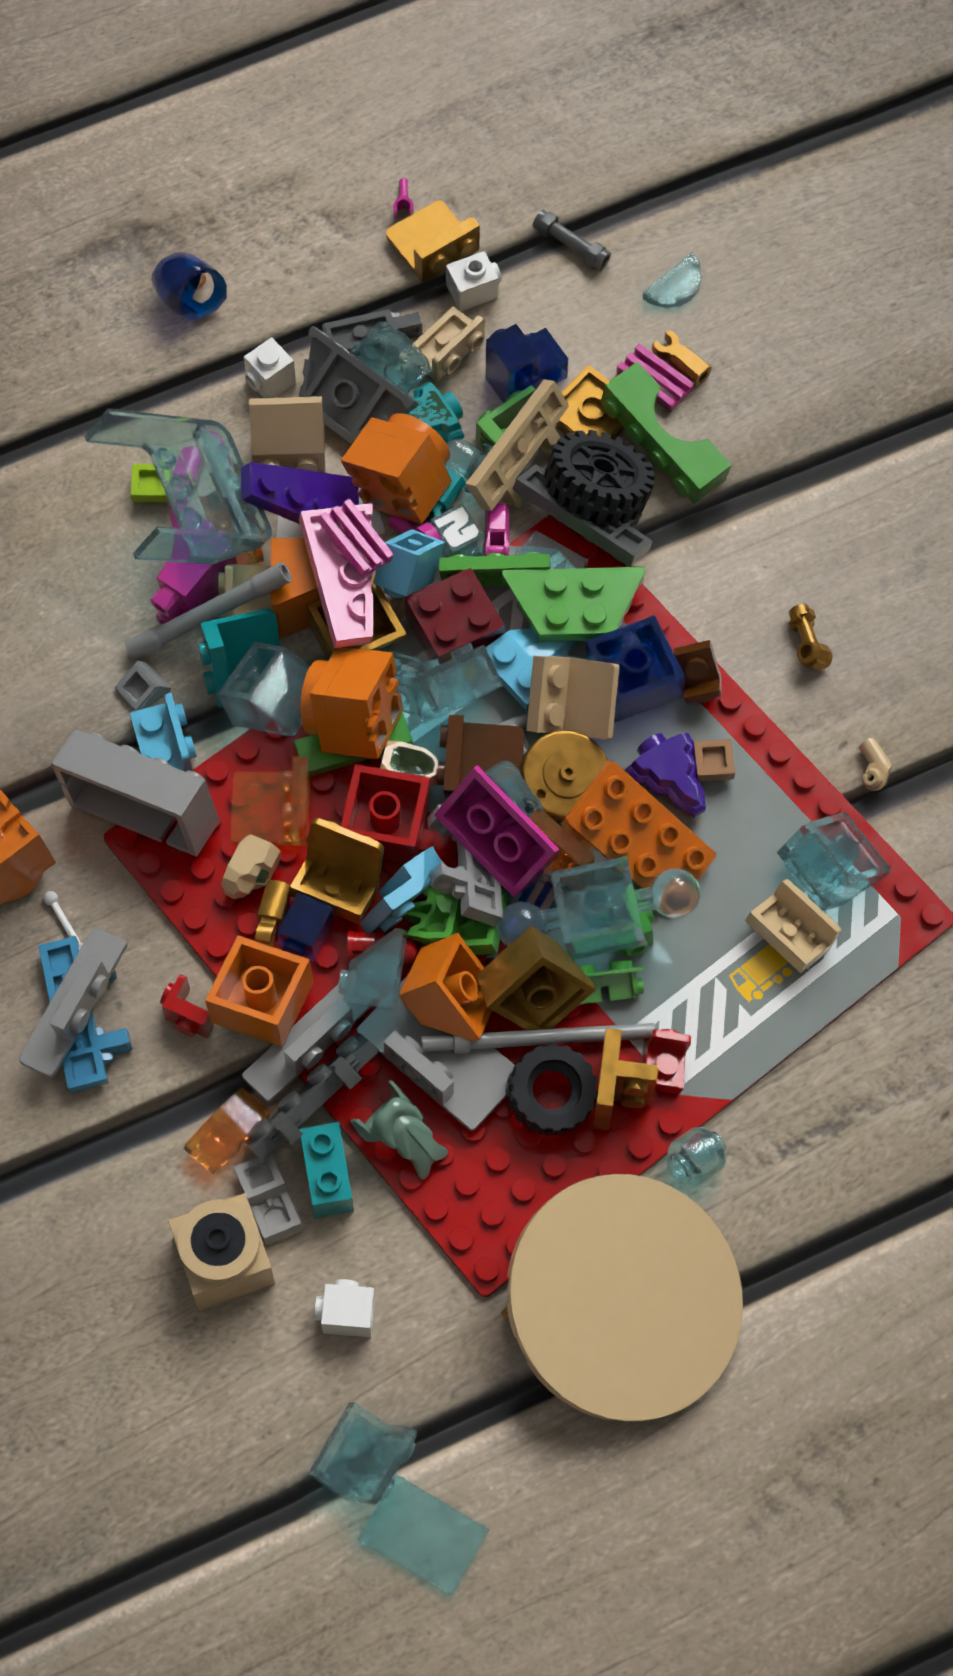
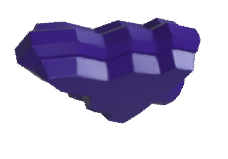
[625,733,706,818]

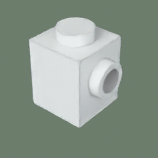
[446,251,502,311]
[244,337,296,398]
[315,1279,375,1337]

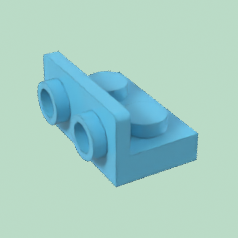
[130,693,197,772]

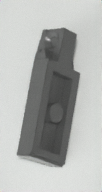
[322,309,423,355]

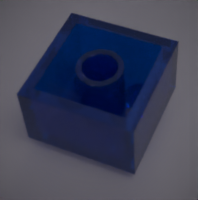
[585,615,685,723]

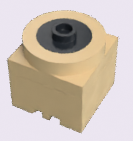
[168,1193,275,1311]

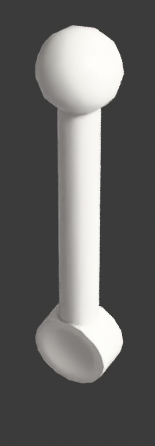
[43,891,84,949]

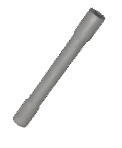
[125,562,292,661]

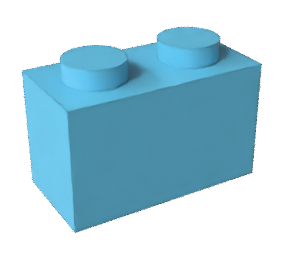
[373,529,445,598]

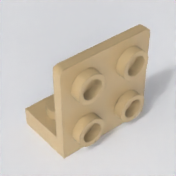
[526,655,619,740]

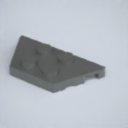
[299,326,419,443]

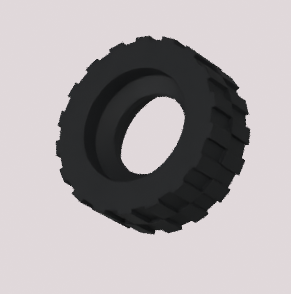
[506,1044,598,1136]

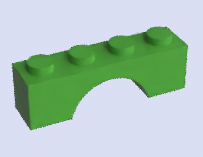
[601,361,732,504]

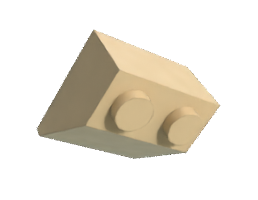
[249,396,326,472]

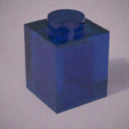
[277,892,335,961]

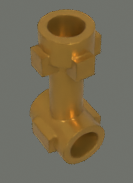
[788,604,833,670]

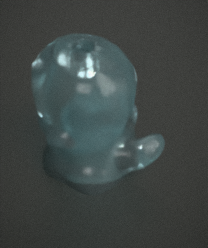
[445,438,493,493]

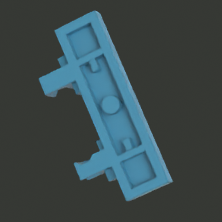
[38,936,133,1093]

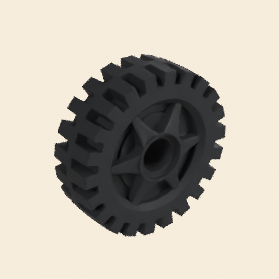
[544,430,655,525]

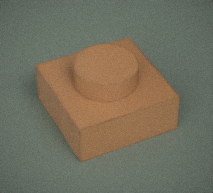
[693,739,735,782]

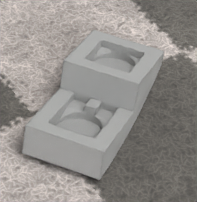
[234,1153,303,1246]

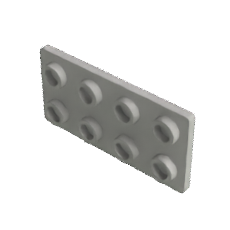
[357,977,515,1132]

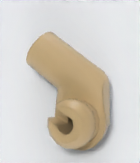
[859,737,892,791]

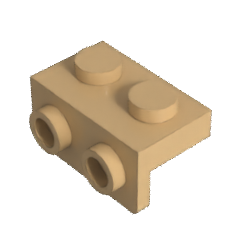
[406,306,485,382]
[745,879,842,973]

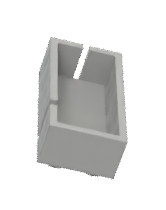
[51,729,220,857]

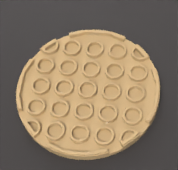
[507,1174,743,1422]

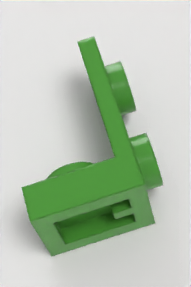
[476,385,536,454]

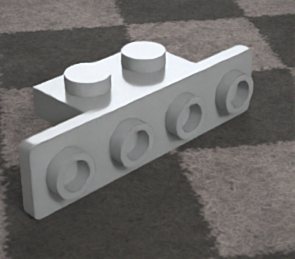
[19,927,127,1078]
[242,971,380,1103]

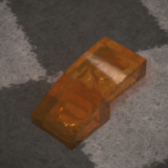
[184,1088,271,1174]

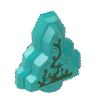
[407,382,465,444]

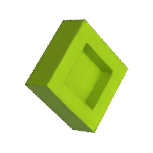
[131,464,170,503]

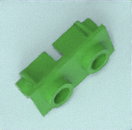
[579,960,645,1005]

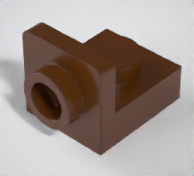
[674,640,722,704]

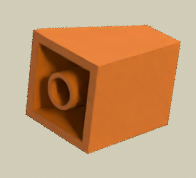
[271,538,320,639]

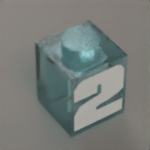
[431,503,484,558]

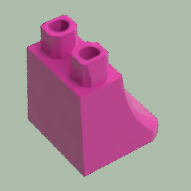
[150,506,237,624]

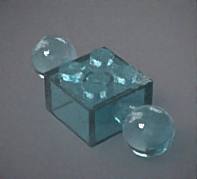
[497,856,700,960]

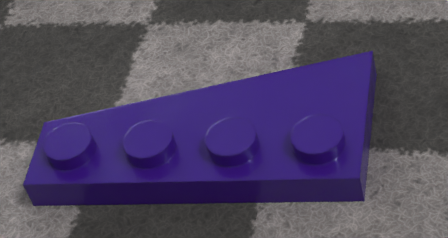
[241,462,359,524]

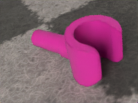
[393,178,414,219]

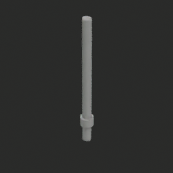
[420,1023,655,1054]

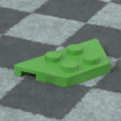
[502,567,645,642]

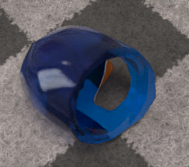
[151,252,227,319]

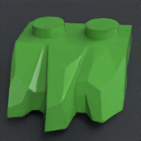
[404,884,510,955]

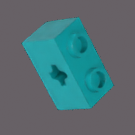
[300,1122,354,1219]

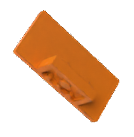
[565,761,716,913]

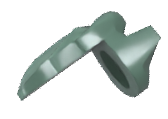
[351,1080,449,1180]

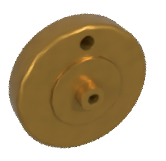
[519,730,608,822]

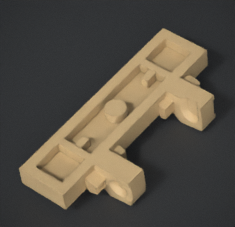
[466,379,569,511]

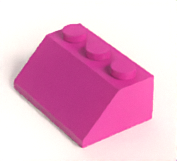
[434,765,559,898]

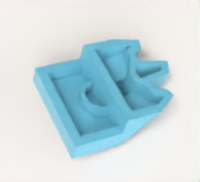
[478,628,580,711]
[360,846,442,933]

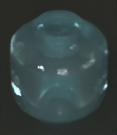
[666,1127,726,1186]

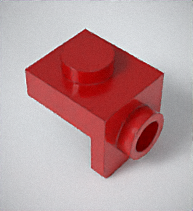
[160,974,214,1039]

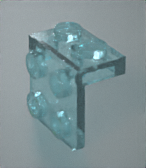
[307,1402,417,1505]

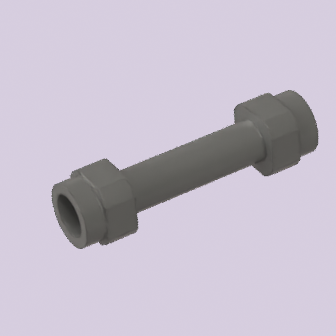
[532,210,611,270]

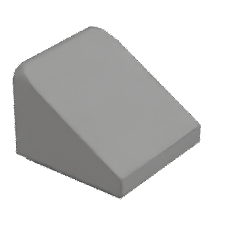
[114,661,172,711]

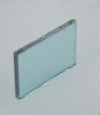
[358,1475,489,1596]

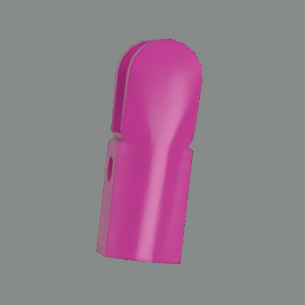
[484,503,510,556]

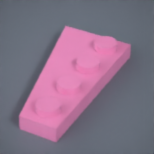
[299,503,373,648]

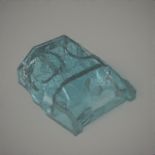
[349,322,432,394]

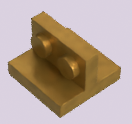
[593,1028,659,1130]

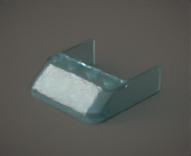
[85,409,272,564]

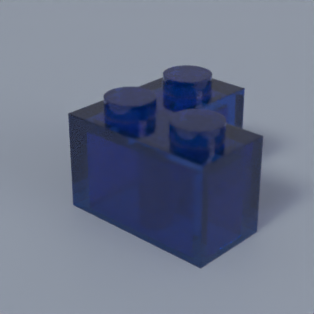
[485,324,569,403]

